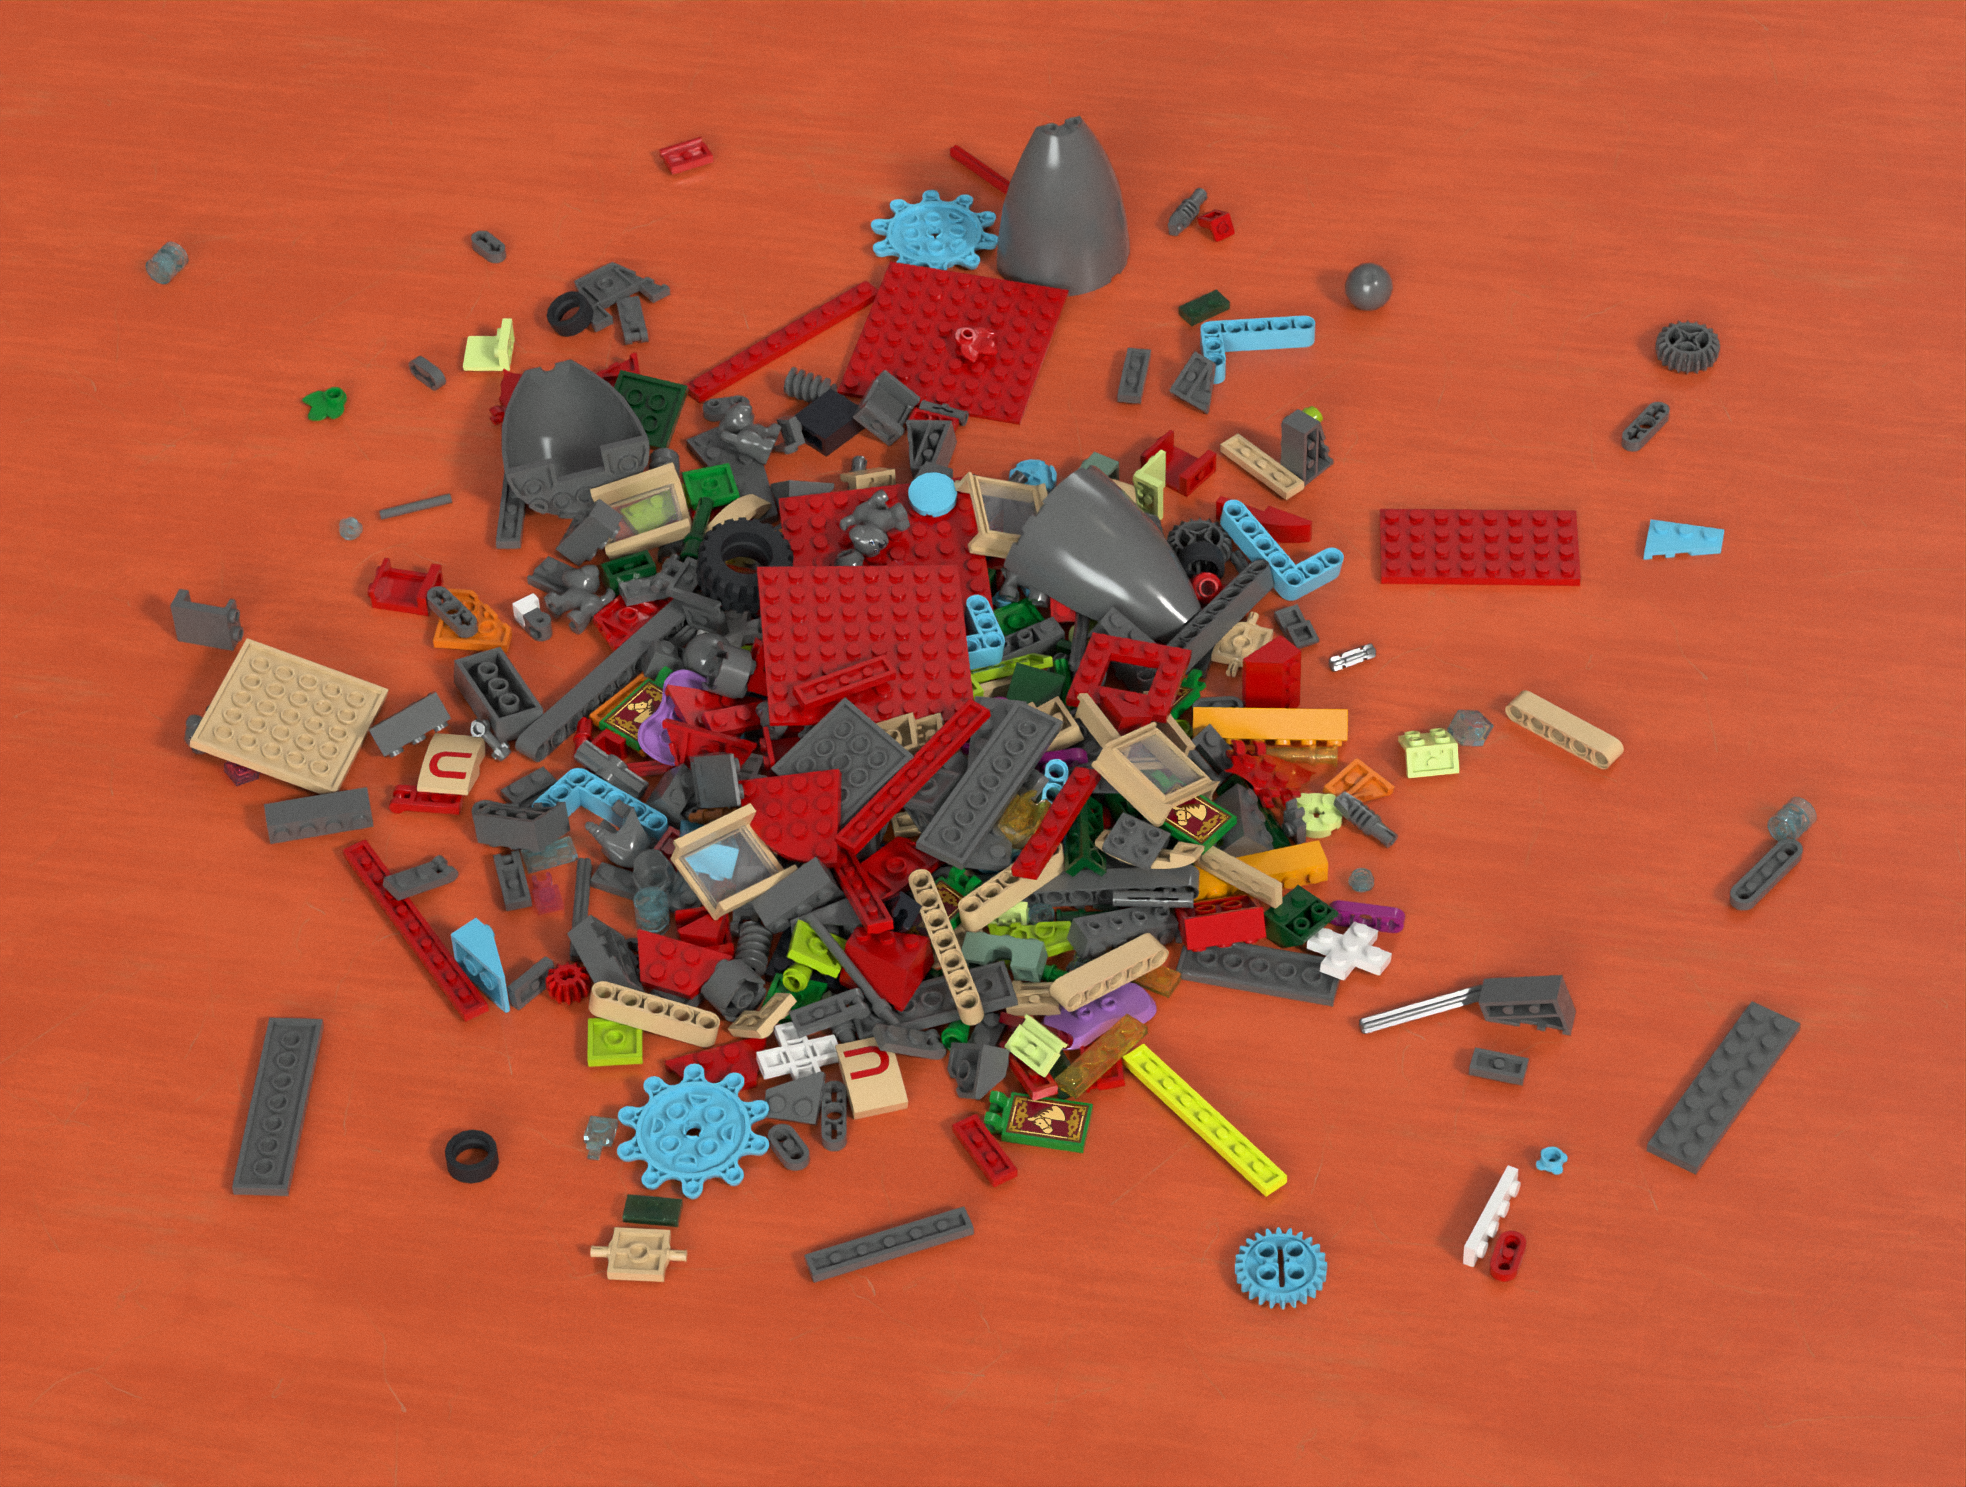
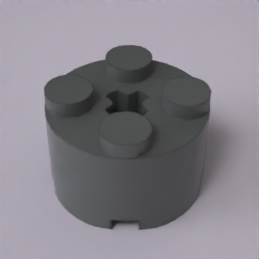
[702,642,756,699]
[701,959,766,1022]

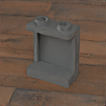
[852,370,921,446]
[170,589,244,651]

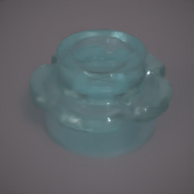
[339,517,363,540]
[1348,868,1374,892]

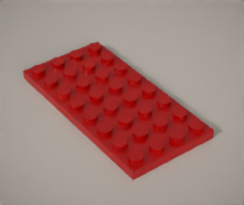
[1379,509,1581,586]

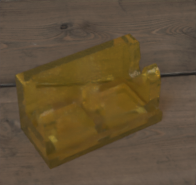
[997,790,1051,845]

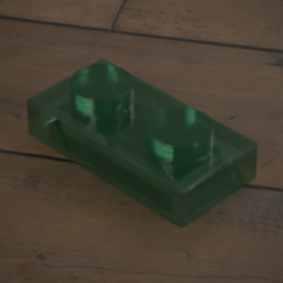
[1178,289,1230,326]

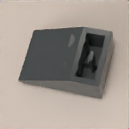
[689,751,744,808]

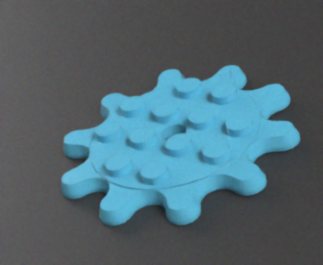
[871,190,998,270]
[617,1064,769,1200]

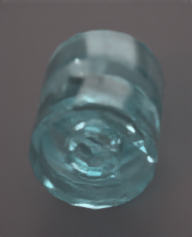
[145,242,189,284]
[1767,797,1817,842]
[633,887,670,935]

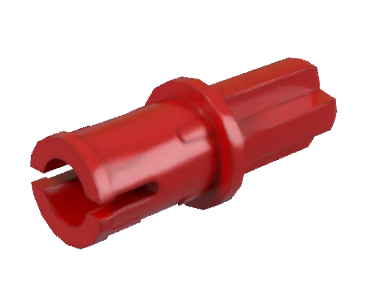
[573,717,593,763]

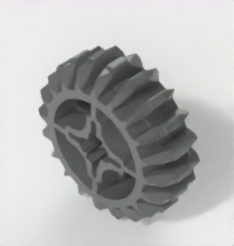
[1655,320,1720,374]
[1167,518,1232,574]

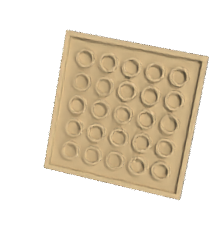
[190,638,389,794]

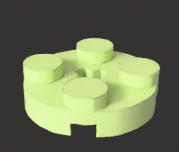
[1296,793,1343,838]

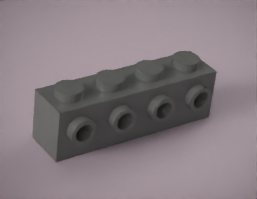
[264,787,374,844]
[1067,907,1179,960]

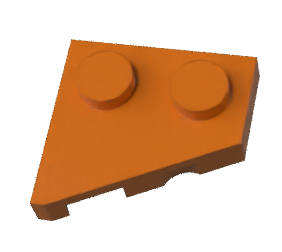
[1323,758,1395,802]

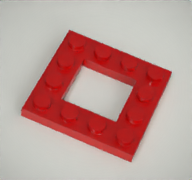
[1066,632,1192,723]

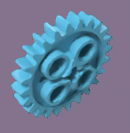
[1235,1227,1327,1309]

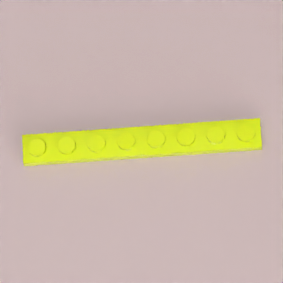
[1123,1044,1287,1196]

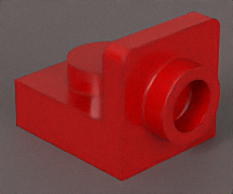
[1197,209,1235,242]

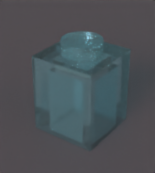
[1446,710,1494,746]

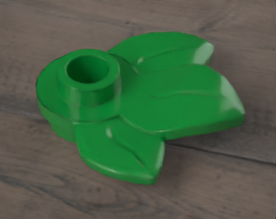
[302,387,347,421]

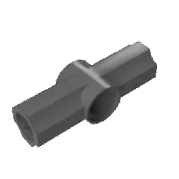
[574,740,649,800]

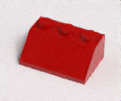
[1242,635,1302,709]
[1174,893,1266,952]

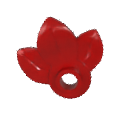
[954,327,998,362]

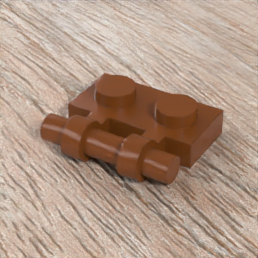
[689,806,742,825]

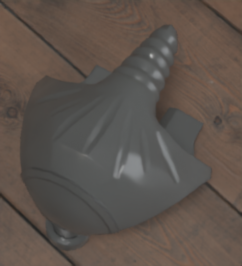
[585,799,659,868]

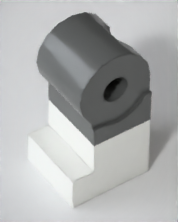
[512,593,553,641]

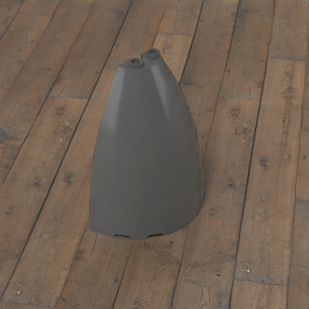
[997,116,1130,296]
[502,359,650,519]
[1004,465,1202,644]

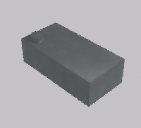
[454,647,543,744]

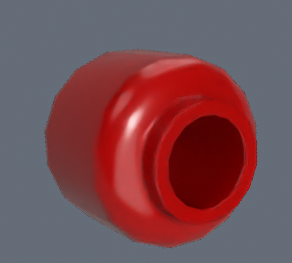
[1190,572,1222,605]

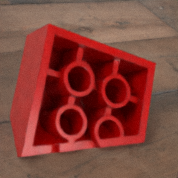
[839,926,935,1012]

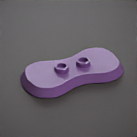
[638,669,707,766]
[1041,982,1157,1050]

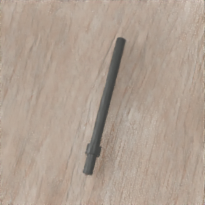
[806,913,901,1027]

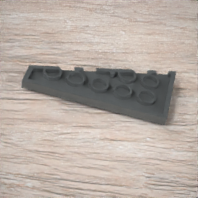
[686,426,779,524]

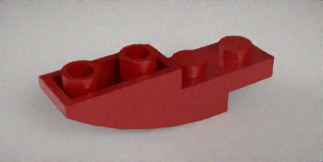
[1216,495,1312,543]

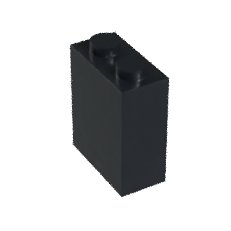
[794,389,865,457]

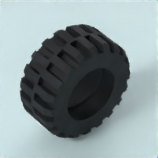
[696,517,794,614]

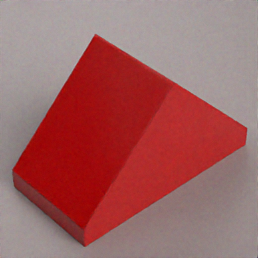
[1100,693,1154,736]
[677,914,727,947]

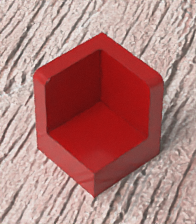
[591,728,628,761]

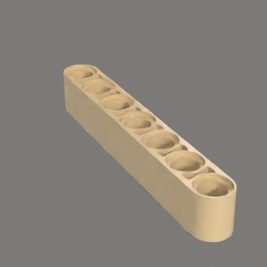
[908,869,984,1025]

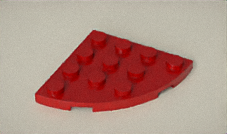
[738,769,842,868]

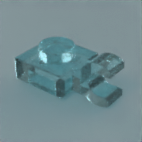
[584,1116,618,1160]

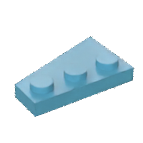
[1643,519,1724,560]

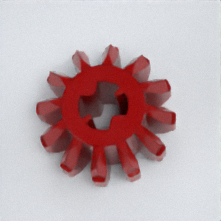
[545,960,591,1006]

